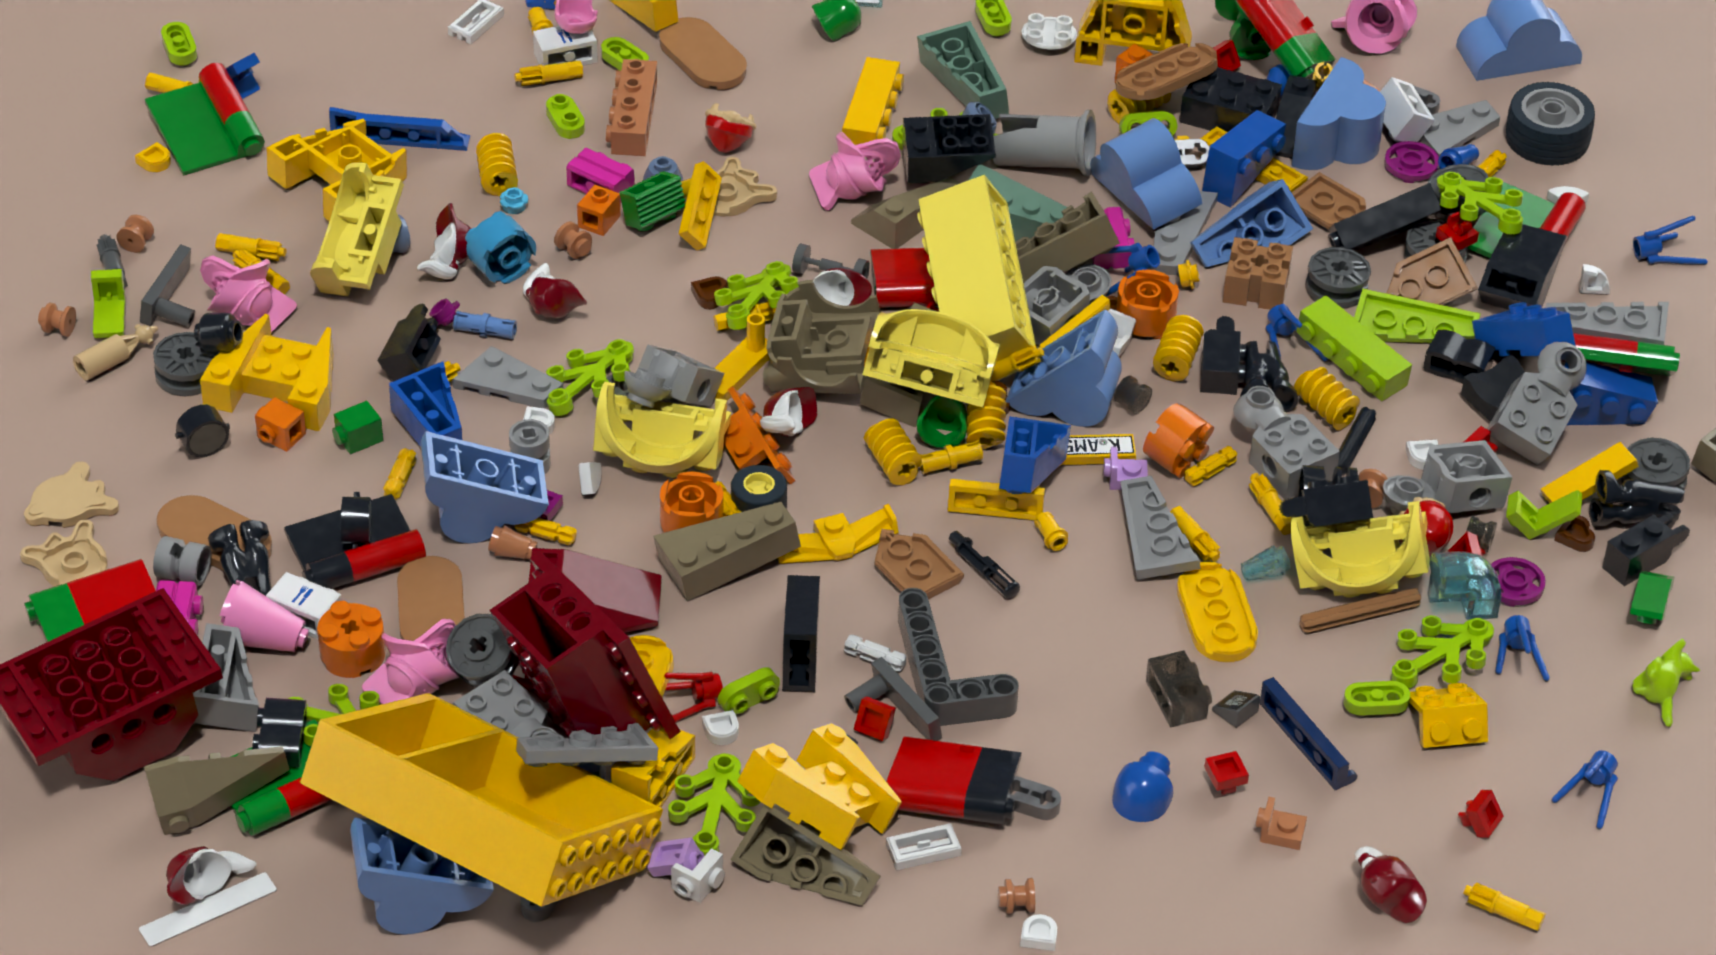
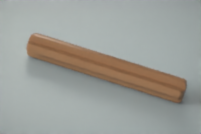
[1300,588,1421,633]

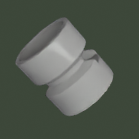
[509,419,551,474]
[153,536,212,586]

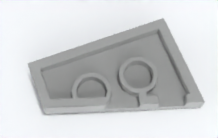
[1419,100,1500,157]
[453,346,563,409]

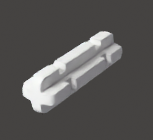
[844,634,907,672]

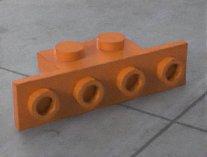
[724,386,795,484]

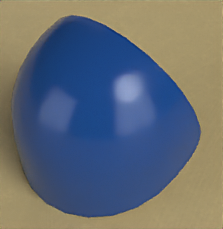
[1112,762,1174,822]

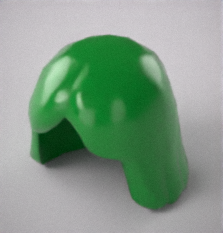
[812,0,862,41]
[916,395,967,448]

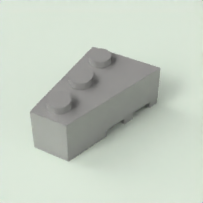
[193,623,259,732]

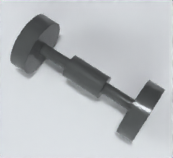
[792,243,870,279]

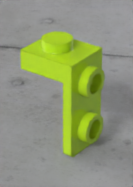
[91,269,125,338]
[1506,490,1582,540]

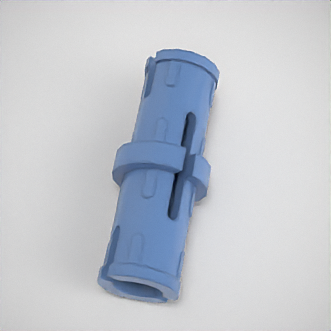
[453,311,517,340]

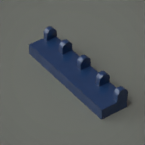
[1260,677,1358,790]

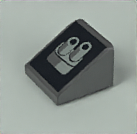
[1212,690,1260,728]

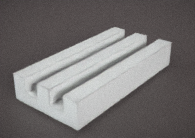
[448,0,504,44]
[886,823,962,870]

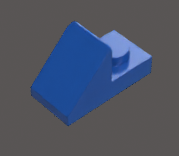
[226,52,260,99]

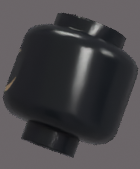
[194,313,243,352]

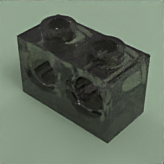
[1146,650,1212,728]

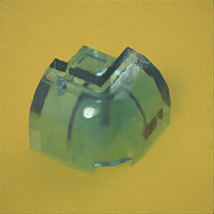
[1427,551,1502,620]

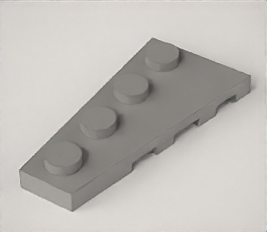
[1151,191,1218,276]
[1545,302,1669,345]
[1120,476,1201,580]
[516,723,658,767]

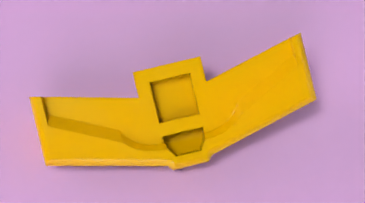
[777,503,899,564]

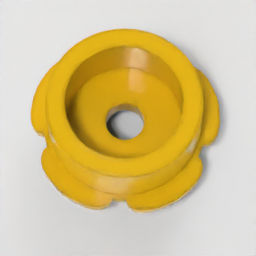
[1178,260,1200,289]

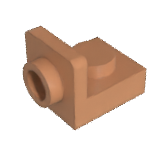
[1256,796,1307,850]

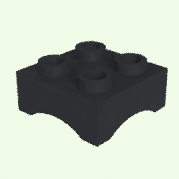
[1461,355,1525,422]

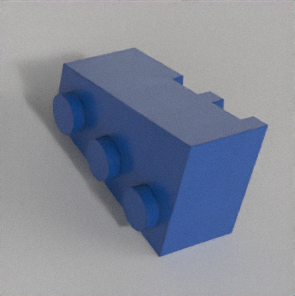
[1202,110,1286,208]
[1472,302,1576,356]
[389,361,463,447]
[1564,362,1658,425]
[999,416,1071,494]

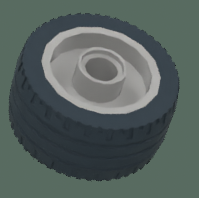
[1506,82,1595,166]

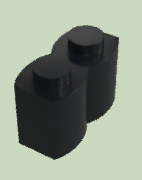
[1423,330,1495,384]
[252,698,307,767]

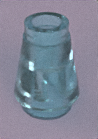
[1240,545,1291,581]

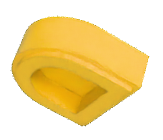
[135,142,171,172]

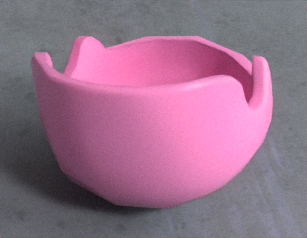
[554,0,598,34]

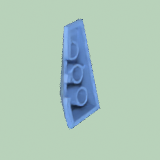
[1190,179,1313,268]

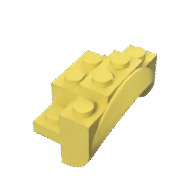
[310,163,404,296]
[862,309,1001,407]
[593,382,731,478]
[1291,501,1430,598]

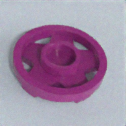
[1384,141,1439,183]
[1484,557,1546,607]

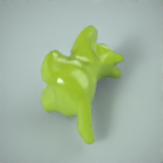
[1632,639,1700,727]

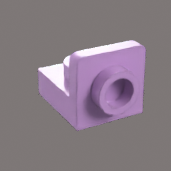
[1103,447,1148,490]
[647,837,704,877]

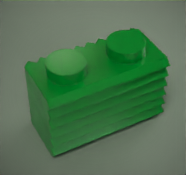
[619,171,686,231]

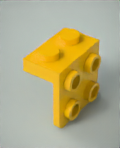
[1409,683,1488,748]

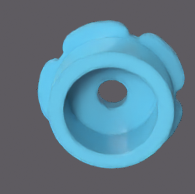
[500,187,529,214]

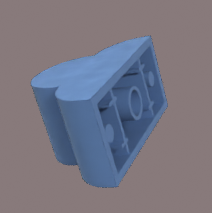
[1456,0,1582,81]
[1292,57,1386,170]
[1090,118,1203,230]
[1006,309,1122,427]
[421,431,549,543]
[350,817,494,934]

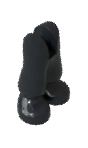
[1240,341,1298,412]
[1589,470,1685,527]
[208,520,272,596]

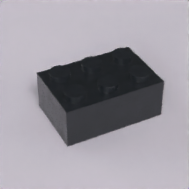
[1180,67,1282,132]

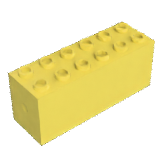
[917,175,1036,371]

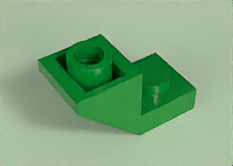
[1630,571,1675,624]

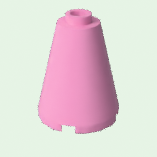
[220,580,309,652]

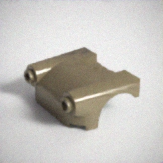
[763,280,881,394]

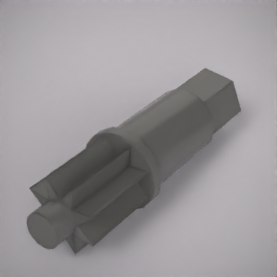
[96,234,128,289]

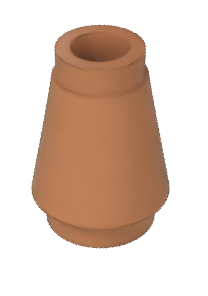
[488,525,538,560]

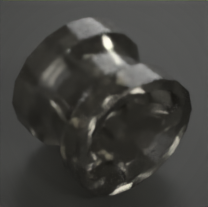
[1114,375,1152,414]
[1466,516,1497,553]

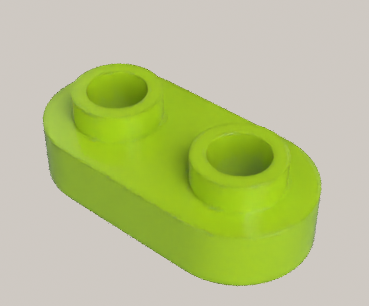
[975,0,1012,36]
[161,22,197,66]
[601,37,649,70]
[546,94,585,139]
[1119,111,1178,136]
[717,667,780,714]
[1343,681,1410,716]

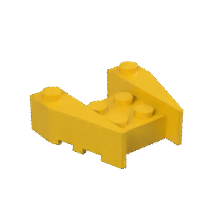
[1074,0,1192,66]
[266,119,407,221]
[200,314,334,431]
[737,723,902,850]

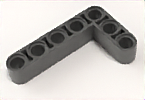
[898,588,1019,726]

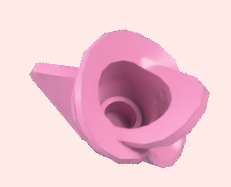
[1331,0,1417,54]
[809,132,901,211]
[200,255,297,333]
[362,619,460,704]

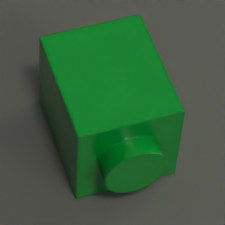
[332,400,383,455]

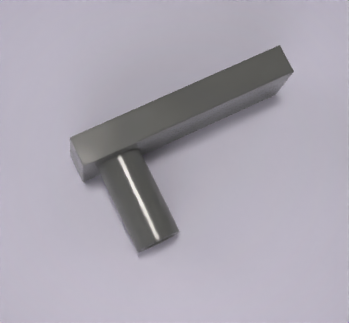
[140,244,195,327]
[844,657,942,741]

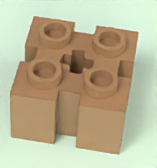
[1223,237,1293,310]

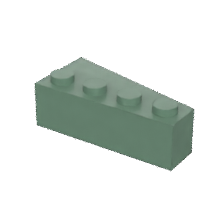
[917,21,1009,119]
[969,164,1067,242]

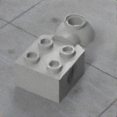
[1023,264,1112,345]
[1487,342,1587,465]
[624,345,725,408]
[1233,386,1340,500]
[1383,440,1512,515]
[453,670,560,738]

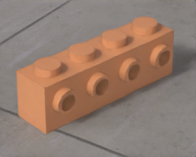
[606,59,658,156]

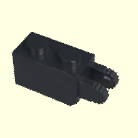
[377,303,441,381]
[1200,316,1246,395]
[1278,475,1373,527]
[1602,513,1690,587]

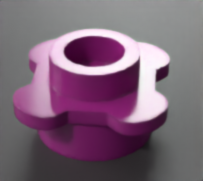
[429,298,460,326]

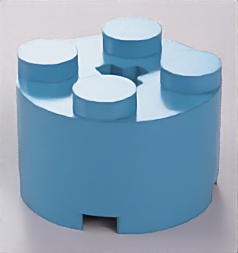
[465,211,537,283]

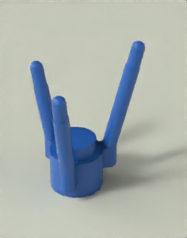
[1633,216,1708,265]
[1105,243,1160,297]
[1265,304,1328,362]
[1495,615,1550,681]
[1552,750,1618,829]

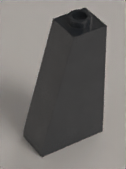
[1328,183,1442,251]
[782,575,820,692]

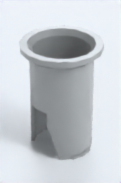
[993,110,1096,176]

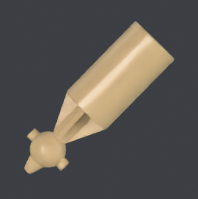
[73,324,158,381]

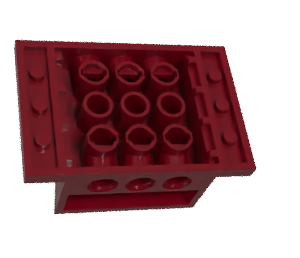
[489,551,681,739]
[0,588,223,781]

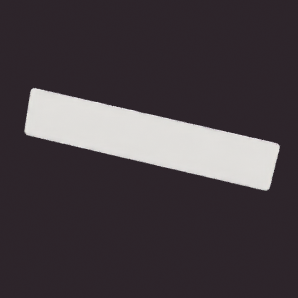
[139,872,277,946]

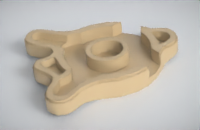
[713,157,777,217]
[24,461,119,528]
[20,520,108,586]

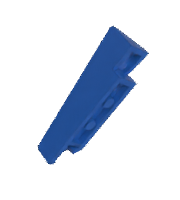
[329,107,470,151]

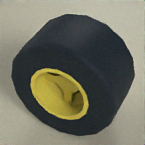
[731,465,787,512]

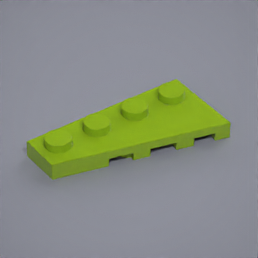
[1354,289,1481,343]

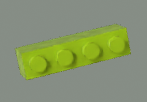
[1296,295,1412,402]

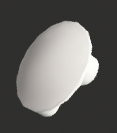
[1021,13,1077,50]

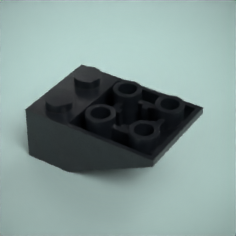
[902,114,996,183]
[1478,224,1567,310]

